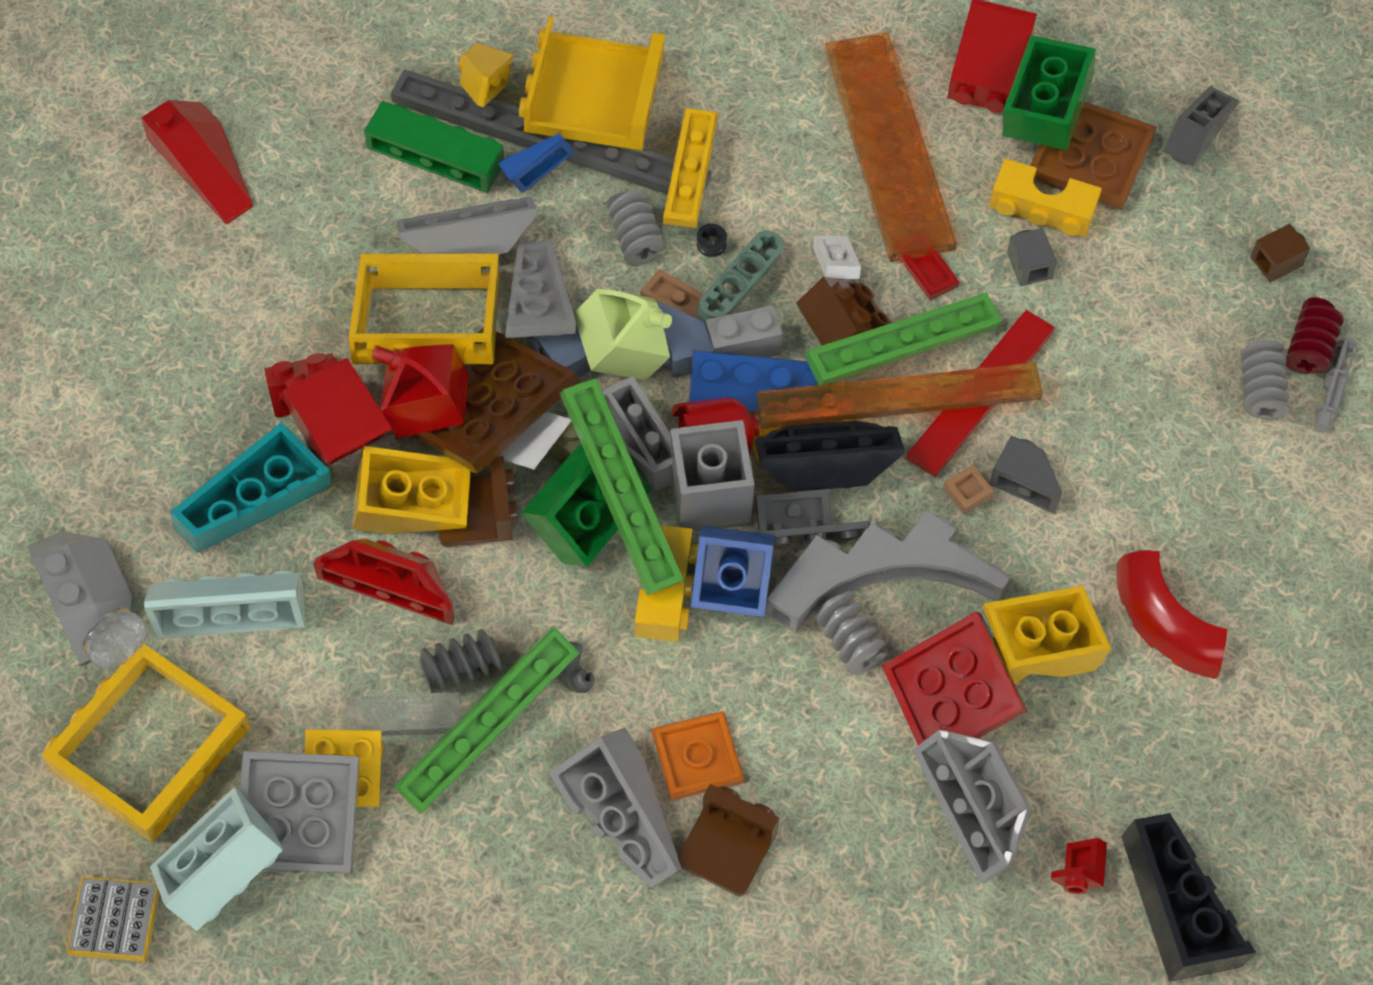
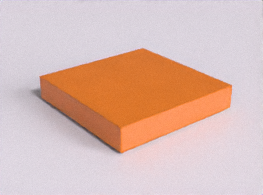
[651,711,744,801]

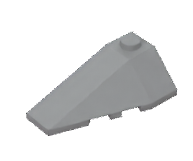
[549,728,682,888]

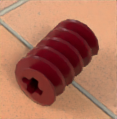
[1286,297,1344,374]

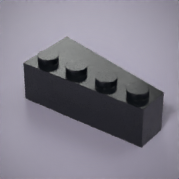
[1121,813,1256,982]

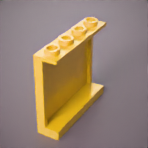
[519,16,666,151]

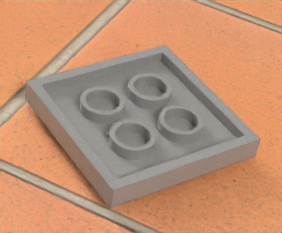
[240,751,360,874]

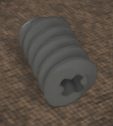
[420,629,503,695]

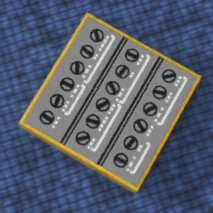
[66,876,160,963]

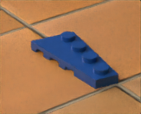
[688,350,832,412]

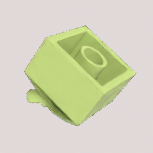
[573,289,672,381]

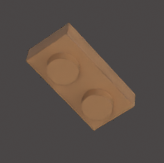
[640,269,717,319]

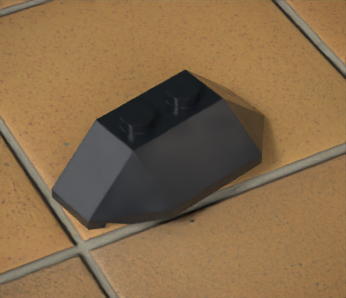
[755,420,904,492]

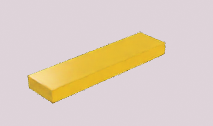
[663,108,718,229]

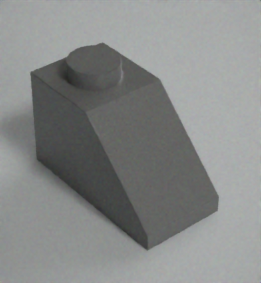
[989,435,1062,514]

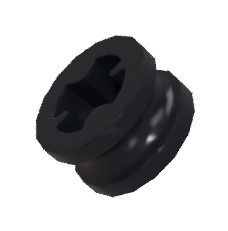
[696,223,727,257]

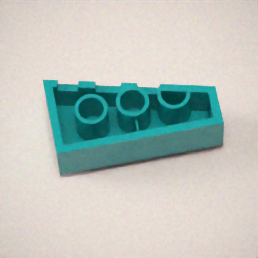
[170,422,331,553]

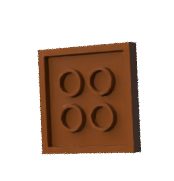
[1030,102,1157,210]

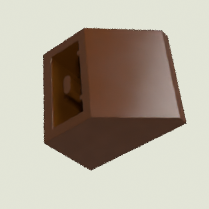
[796,276,891,346]

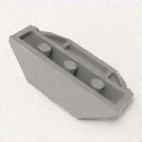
[396,196,537,255]
[28,531,134,666]
[912,730,1031,883]

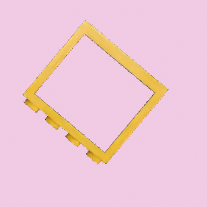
[348,253,501,364]
[41,642,251,844]

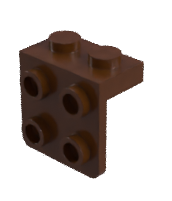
[439,456,518,547]
[677,784,779,896]

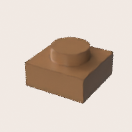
[943,465,994,515]

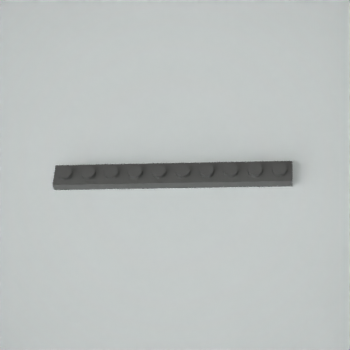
[391,69,712,195]

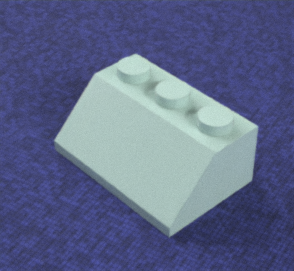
[150,787,283,931]

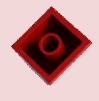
[947,0,1037,113]
[280,357,392,467]

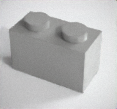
[705,305,783,357]

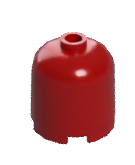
[671,397,759,456]

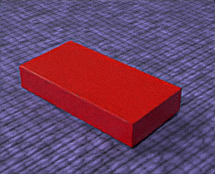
[894,232,960,300]

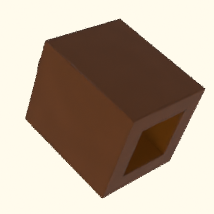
[1250,223,1310,283]

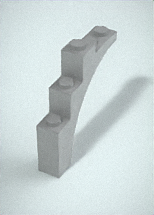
[765,510,1011,634]

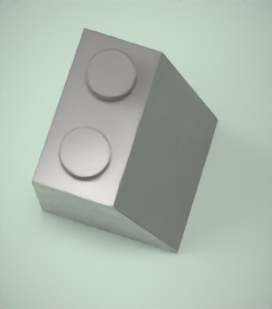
[670,420,755,531]

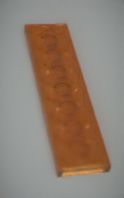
[825,32,957,262]

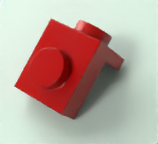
[1051,838,1107,894]

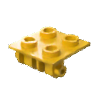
[305,729,384,807]

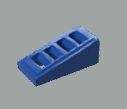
[498,133,575,192]

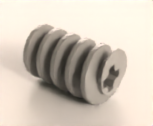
[606,191,664,266]
[1241,340,1290,419]
[817,591,887,675]

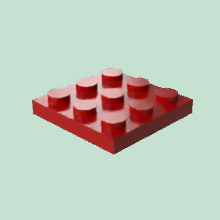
[882,611,1028,745]

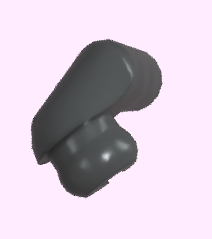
[559,642,595,693]

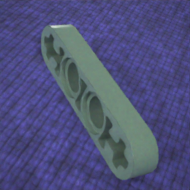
[696,230,784,325]

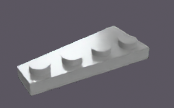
[505,241,576,338]

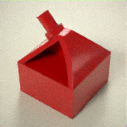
[371,344,469,438]

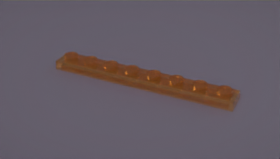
[756,363,1043,429]

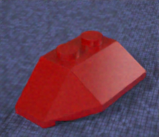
[313,538,455,625]

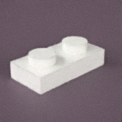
[813,236,861,281]

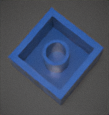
[691,525,775,617]

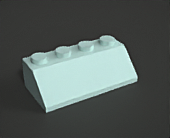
[144,571,305,638]

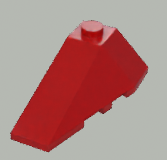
[141,100,253,225]

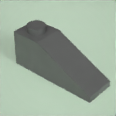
[1163,86,1239,166]

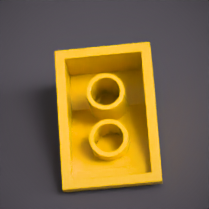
[352,446,471,534]
[983,586,1111,677]

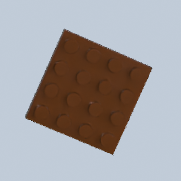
[411,327,579,474]

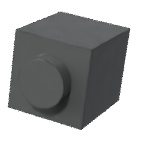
[1007,228,1057,286]

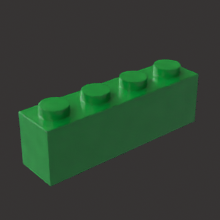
[364,100,504,194]

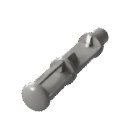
[1314,338,1357,432]

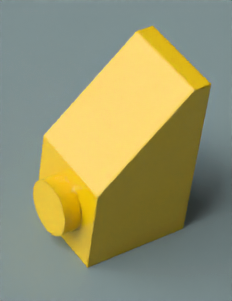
[458,43,513,107]

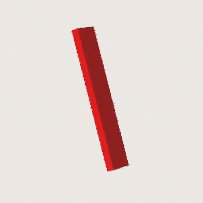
[906,309,1055,478]

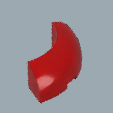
[1116,550,1228,679]

